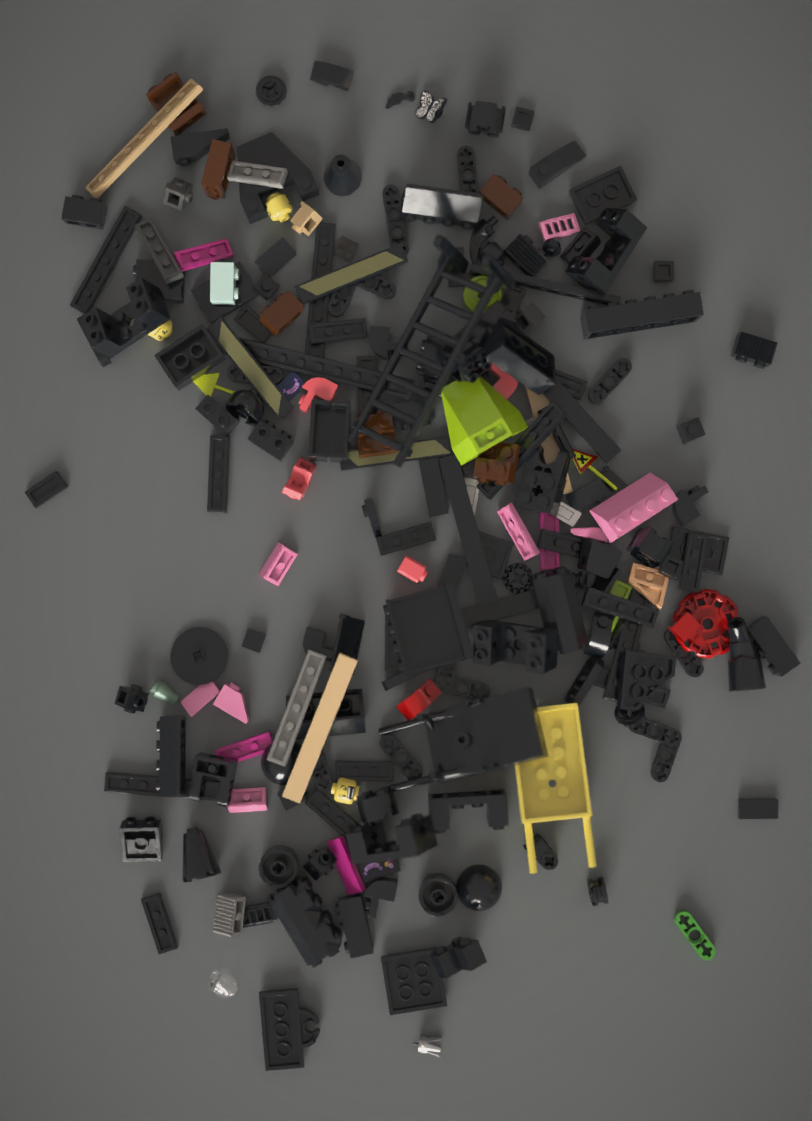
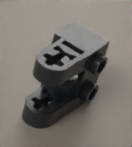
[189,752,238,808]

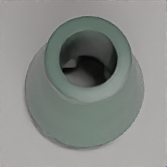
[150,679,180,705]

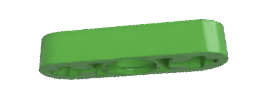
[674,909,716,960]

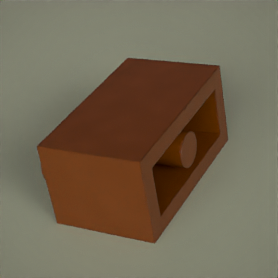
[479,174,523,220]
[260,290,305,337]

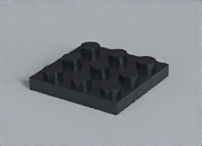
[381,947,447,1015]

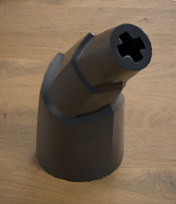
[727,617,766,692]

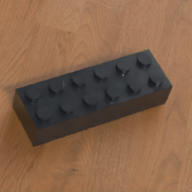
[580,290,704,340]

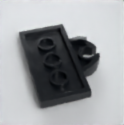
[259,988,320,1071]

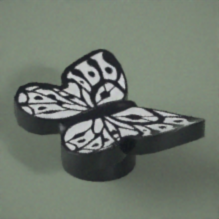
[415,90,448,124]

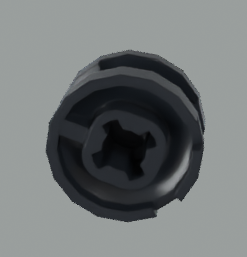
[587,876,608,906]

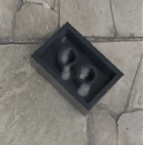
[154,323,226,390]

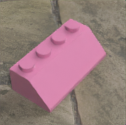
[590,473,678,543]

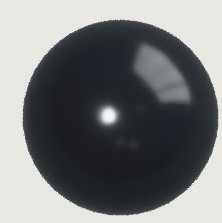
[261,742,301,785]
[456,864,502,911]

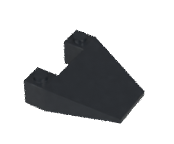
[237,132,320,224]

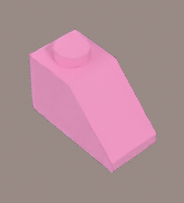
[213,682,250,724]

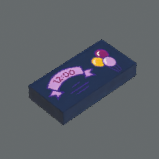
[277,371,305,401]

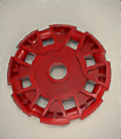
[672,589,739,658]

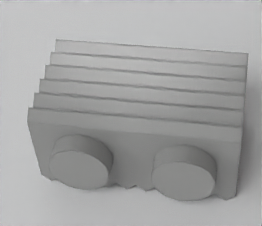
[213,892,246,937]

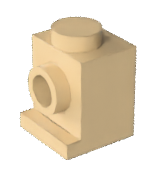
[290,201,323,237]

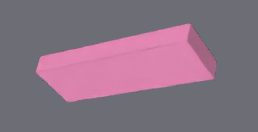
[497,503,540,561]

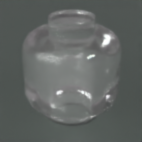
[209,968,239,998]

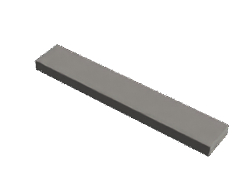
[267,650,327,767]

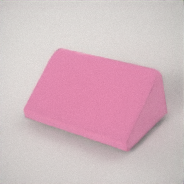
[259,542,298,586]
[181,681,221,717]
[228,787,267,813]

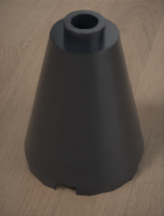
[324,155,362,196]
[182,827,221,883]

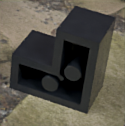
[430,937,487,979]

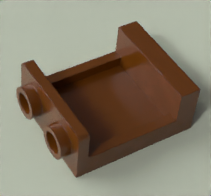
[146,72,206,136]

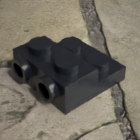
[120,816,163,862]

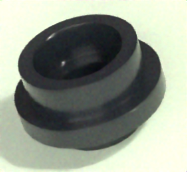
[542,239,561,257]

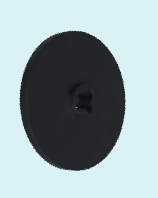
[170,627,228,685]

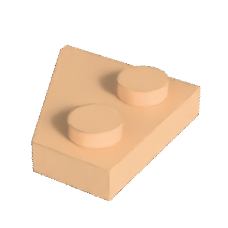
[628,563,669,609]

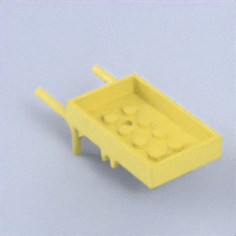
[515,703,597,874]

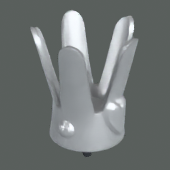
[413,1036,442,1057]

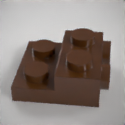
[354,410,397,458]
[473,442,521,486]

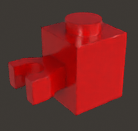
[668,612,705,646]

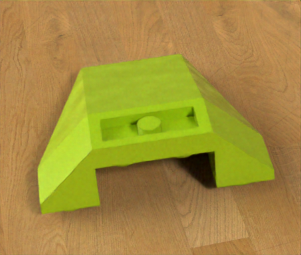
[441,376,528,466]

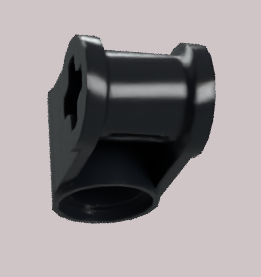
[523,833,558,870]

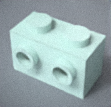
[210,262,239,305]

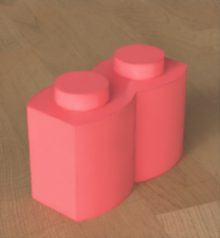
[397,555,428,583]

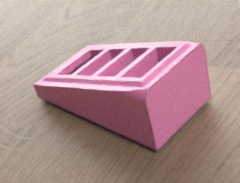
[538,213,580,243]
[569,527,609,543]

